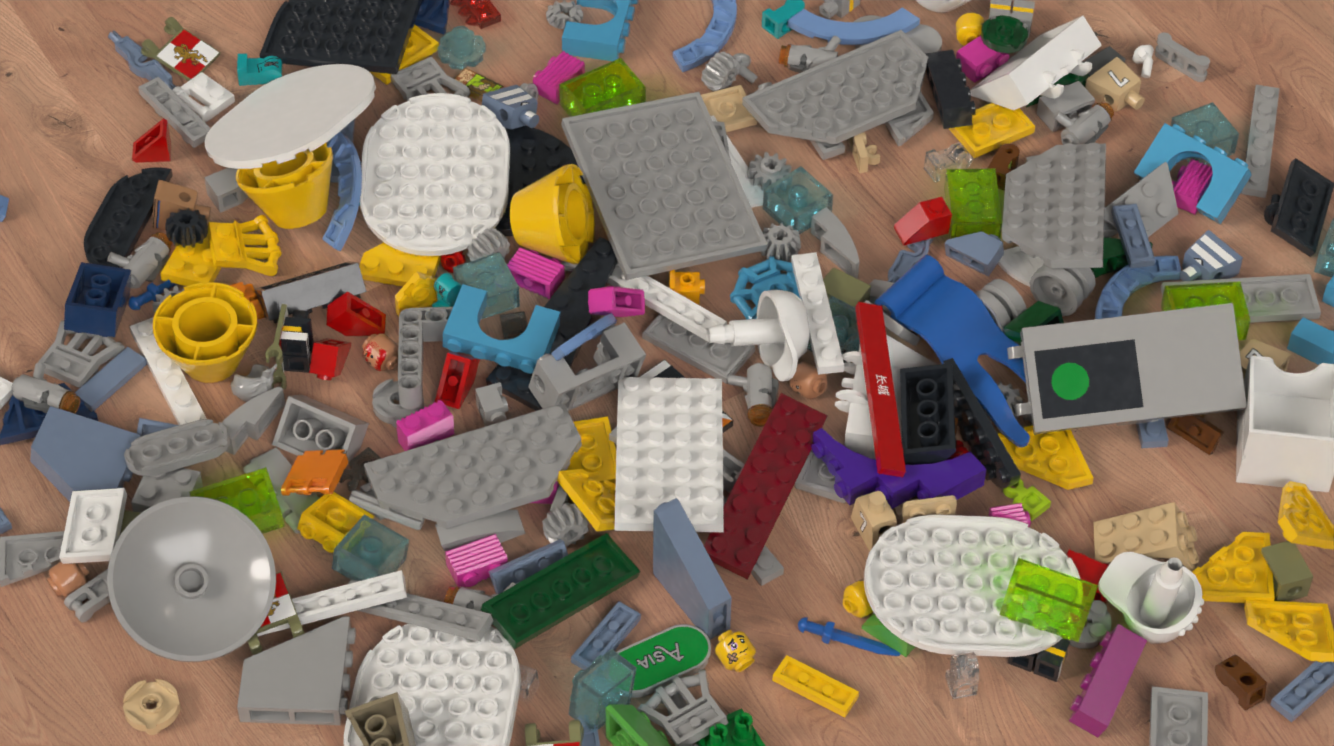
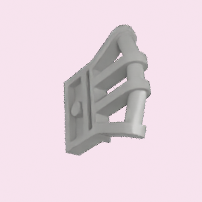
[391,56,470,101]
[38,320,125,388]
[637,670,728,746]

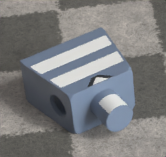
[481,85,539,129]
[1180,230,1243,281]

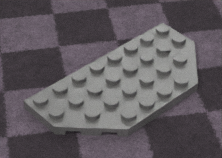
[742,30,928,144]
[1002,143,1106,269]
[364,403,582,529]

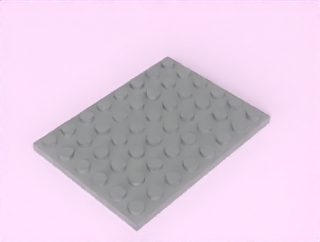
[561,92,767,280]

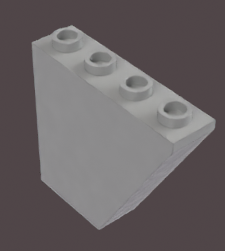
[237,616,356,725]

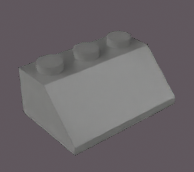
[272,394,369,467]

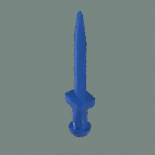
[128,280,177,311]
[798,617,900,656]

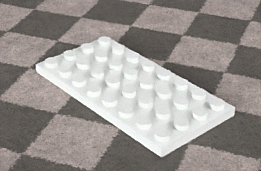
[615,377,724,532]

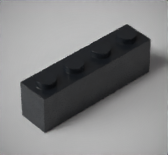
[925,50,976,129]

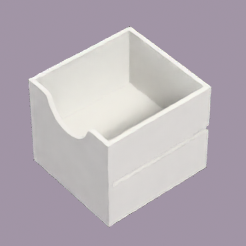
[1236,355,1334,492]

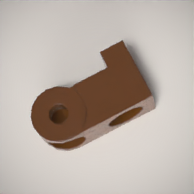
[985,143,1020,191]
[1215,655,1267,711]

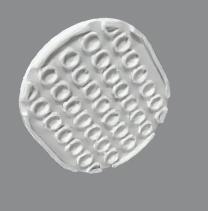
[205,64,376,169]
[360,93,510,256]
[864,515,1082,657]
[344,624,521,746]

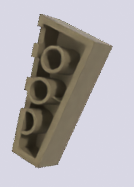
[344,692,416,746]

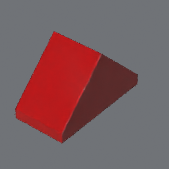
[132,118,171,163]

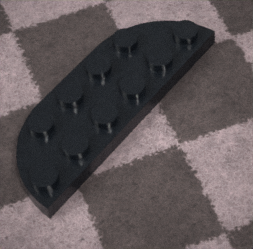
[84,167,173,268]
[943,358,1021,488]

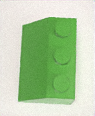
[606,704,671,746]

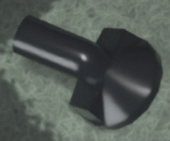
[1264,194,1281,226]

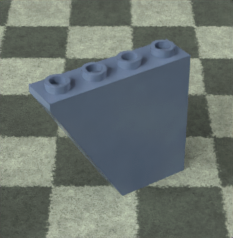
[30,406,141,502]
[653,498,732,640]

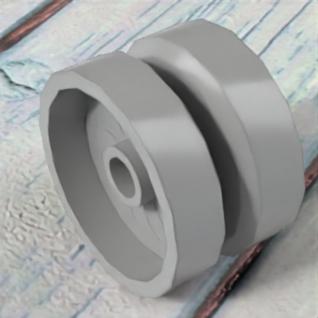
[1029,263,1096,316]
[975,279,1027,334]

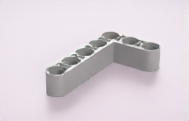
[398,307,453,409]

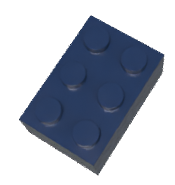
[64,262,131,337]

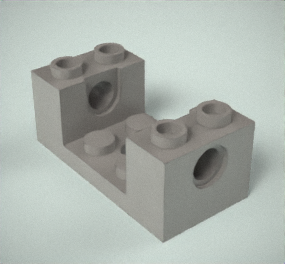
[528,322,646,411]

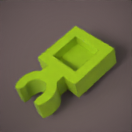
[1003,479,1051,522]

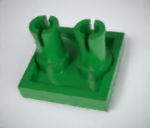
[696,708,765,746]

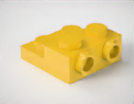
[297,492,374,555]

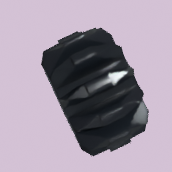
[165,208,208,248]

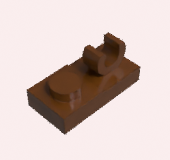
[1167,415,1224,455]

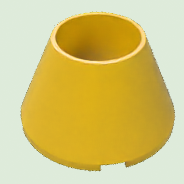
[236,143,333,229]
[510,164,595,265]
[153,282,257,383]

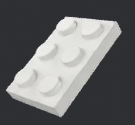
[59,488,127,564]

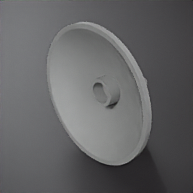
[107,497,276,662]

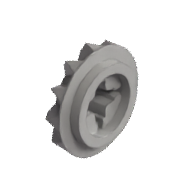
[546,0,583,29]

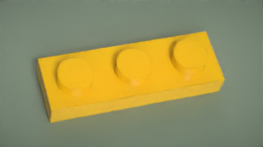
[772,655,859,718]

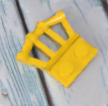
[208,215,282,276]

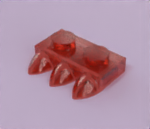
[450,0,501,29]

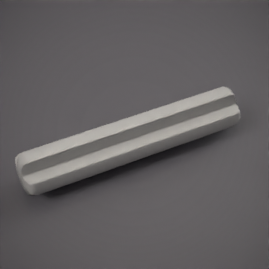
[349,490,425,530]

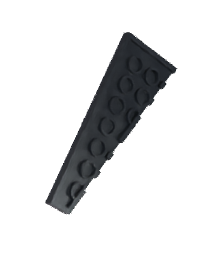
[486,237,618,411]

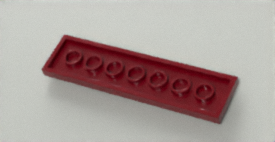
[704,393,828,580]

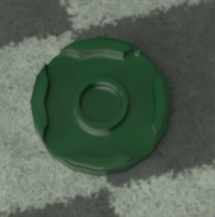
[981,15,1028,53]

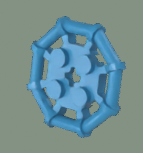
[730,256,800,320]

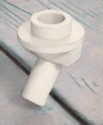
[1132,45,1154,78]

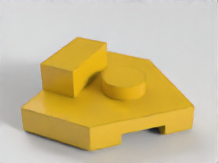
[395,272,438,317]

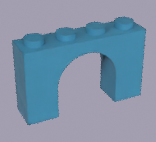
[562,0,638,62]
[1134,123,1252,225]
[1287,276,1334,365]
[443,284,560,374]

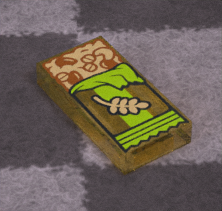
[454,67,504,102]

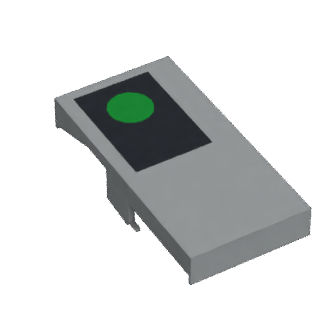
[1007,303,1247,435]

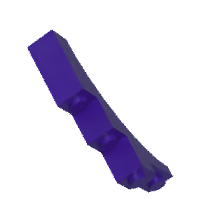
[811,428,986,509]

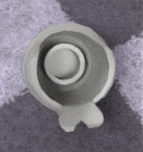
[231,363,277,402]

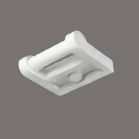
[172,72,235,122]

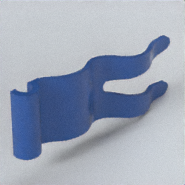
[875,255,1030,447]

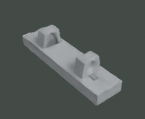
[138,77,211,148]

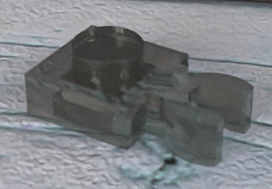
[339,447,381,491]

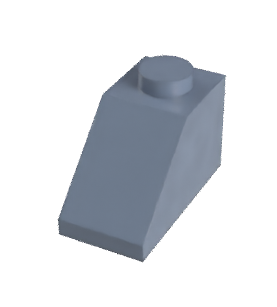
[945,231,1004,277]

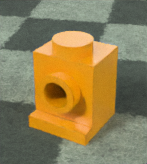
[670,270,705,304]

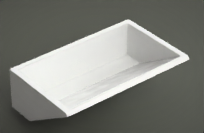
[970,16,1102,110]
[835,335,938,460]

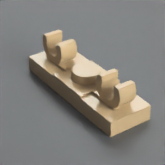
[847,132,880,173]

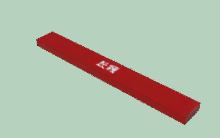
[855,302,906,477]

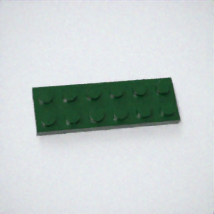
[480,533,641,649]

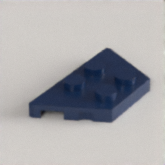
[414,0,450,35]
[0,383,98,446]

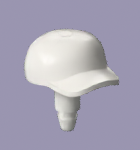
[706,290,810,381]
[1098,552,1204,644]

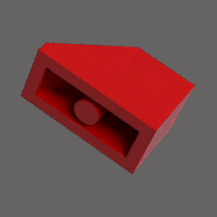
[894,196,952,246]
[326,291,386,336]
[309,338,352,380]
[435,352,480,409]

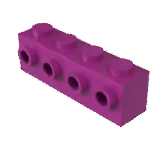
[1069,624,1147,738]

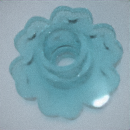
[438,26,486,70]

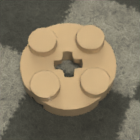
[123,679,181,735]

